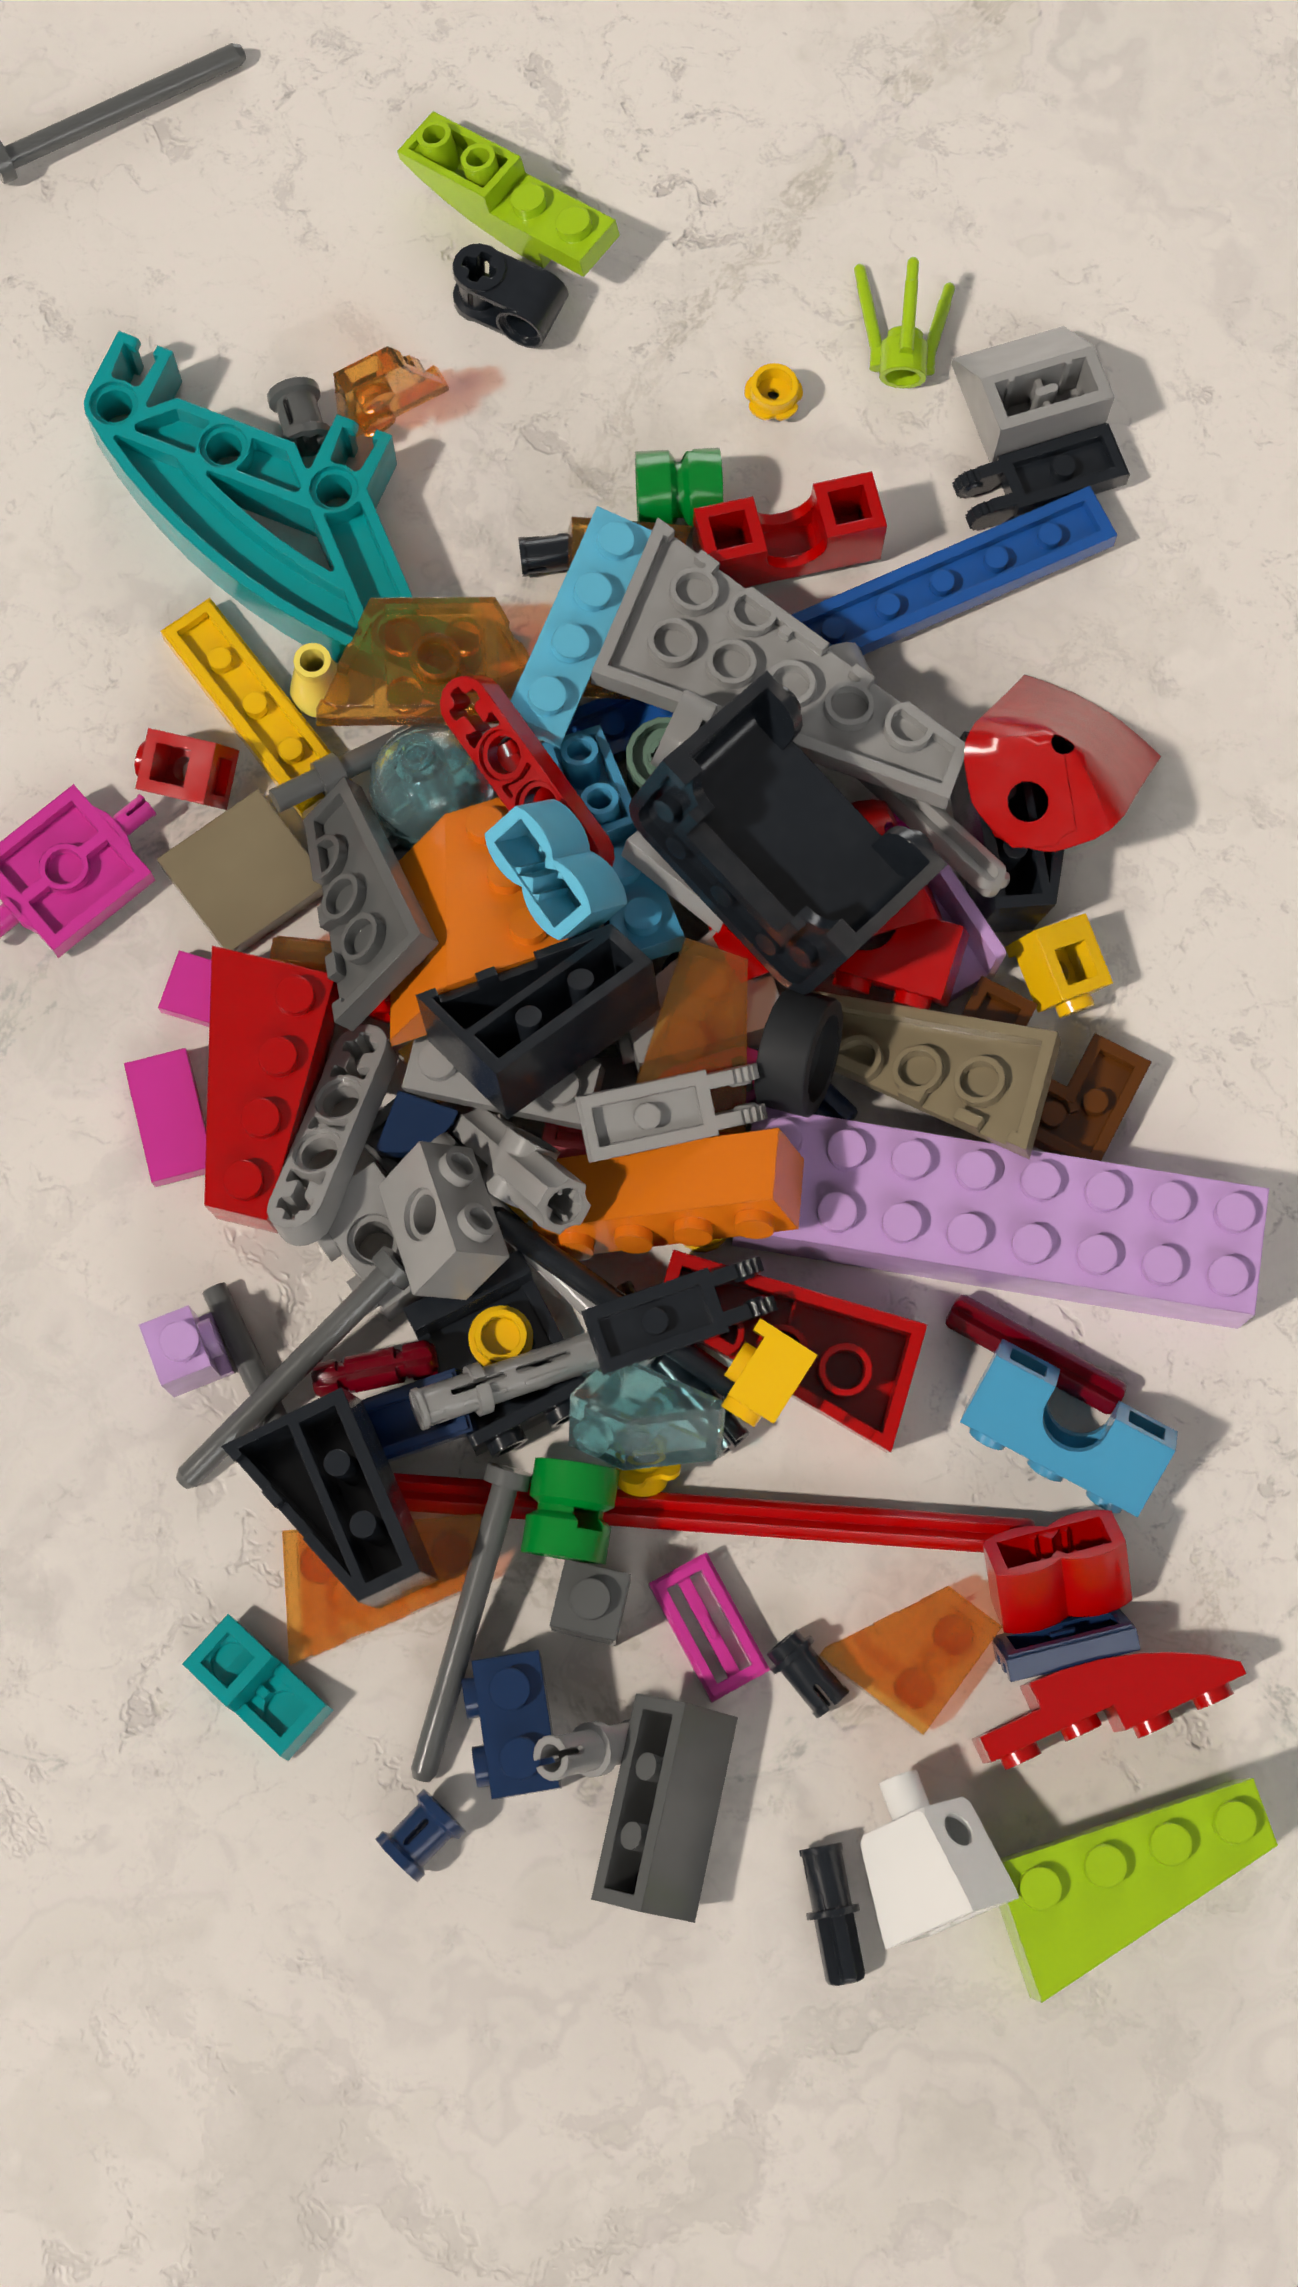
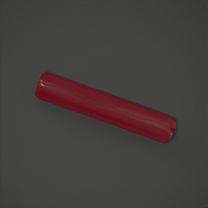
[945,1295,1127,1414]

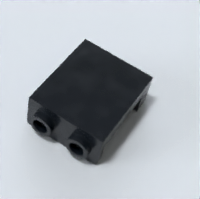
[403,1250,592,1458]

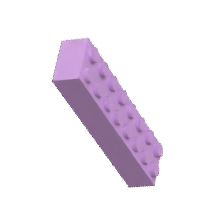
[732,1107,1269,1329]

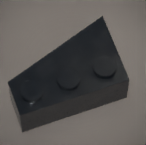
[950,731,1075,932]
[416,924,660,1119]

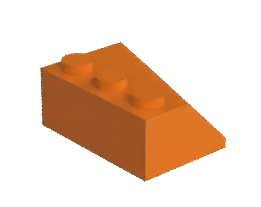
[390,797,568,1047]

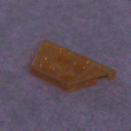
[316,597,530,726]

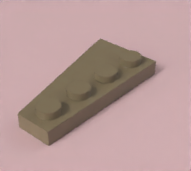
[813,990,1061,1160]

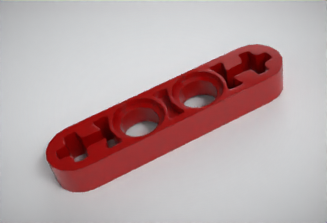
[440,675,615,867]

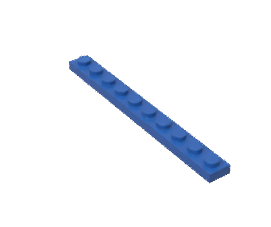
[566,486,1118,763]

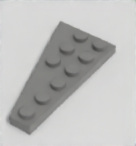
[591,518,965,810]

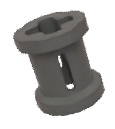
[267,377,330,457]

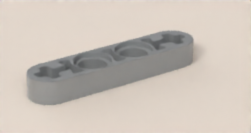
[267,1024,397,1246]

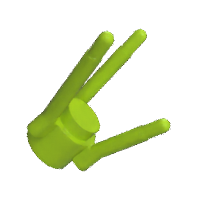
[854,257,955,389]

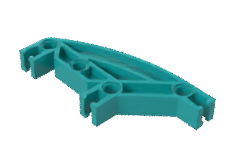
[83,330,482,706]

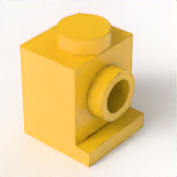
[1005,913,1113,1019]
[721,1318,818,1428]

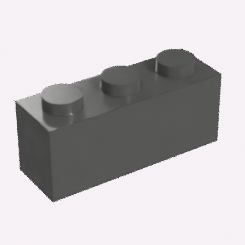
[591,1694,738,1923]

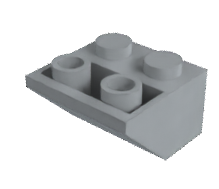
[951,326,1115,463]

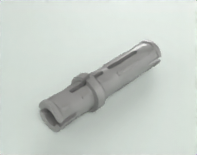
[409,1331,601,1431]

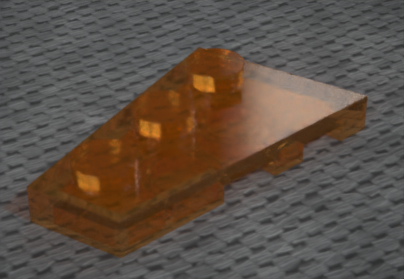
[282,1514,482,1667]

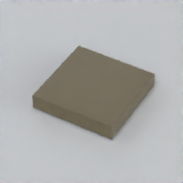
[157,789,323,952]

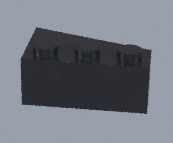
[221,1387,439,1609]

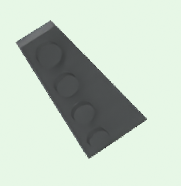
[304,776,439,1031]

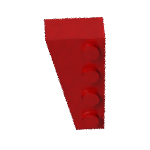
[204,945,339,1234]
[663,1250,928,1453]

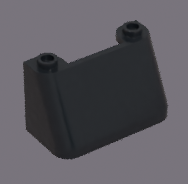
[629,670,948,995]

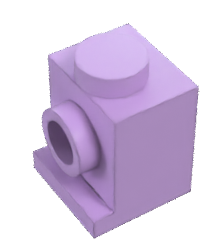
[139,1305,235,1397]

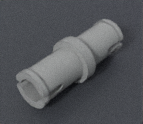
[533,1719,630,1781]

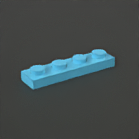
[510,506,652,748]

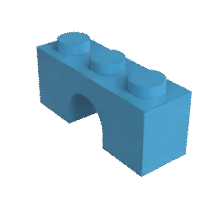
[960,1338,1178,1518]

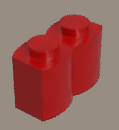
[983,1510,1132,1634]

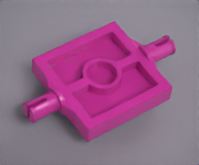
[0,784,157,958]

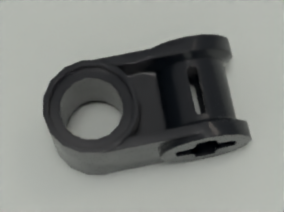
[452,243,569,348]

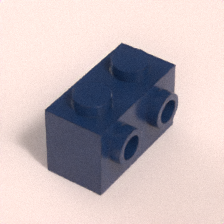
[462,1650,562,1800]

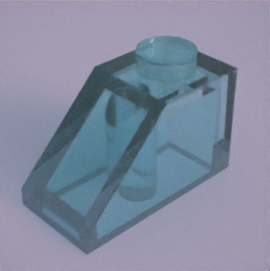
[568,1364,725,1470]

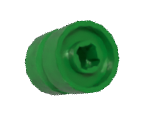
[635,448,723,530]
[520,1457,620,1565]

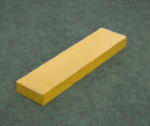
[160,598,352,820]

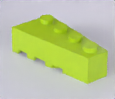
[999,1778,1278,2003]

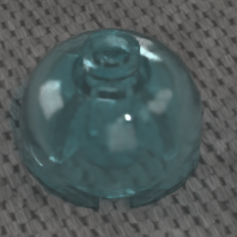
[369,722,494,848]

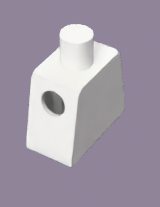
[860,1770,1019,1949]

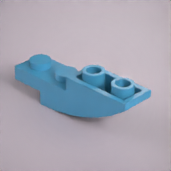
[541,724,686,960]

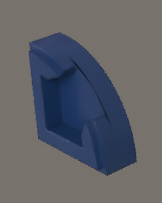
[376,1091,459,1158]

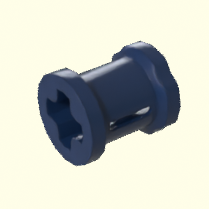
[375,1789,466,1882]

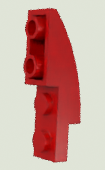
[972,1652,1247,1770]

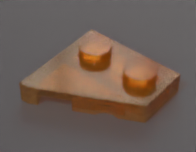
[333,346,449,437]
[819,1586,1003,1736]

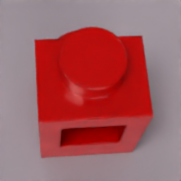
[134,728,240,810]

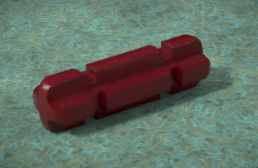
[311,1340,439,1397]

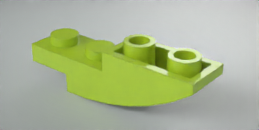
[397,111,620,277]

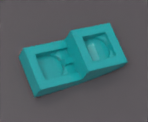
[182,1614,334,1761]

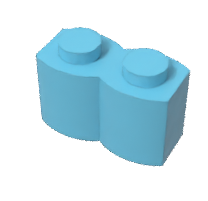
[485,799,627,940]

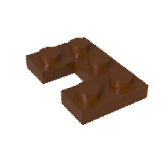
[961,976,1152,1161]

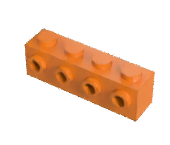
[532,1128,804,1261]

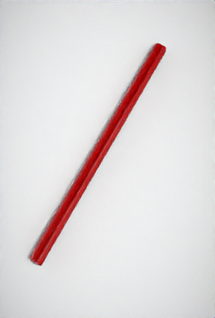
[393,1473,1035,1553]

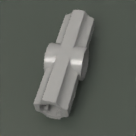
[450,1108,591,1235]

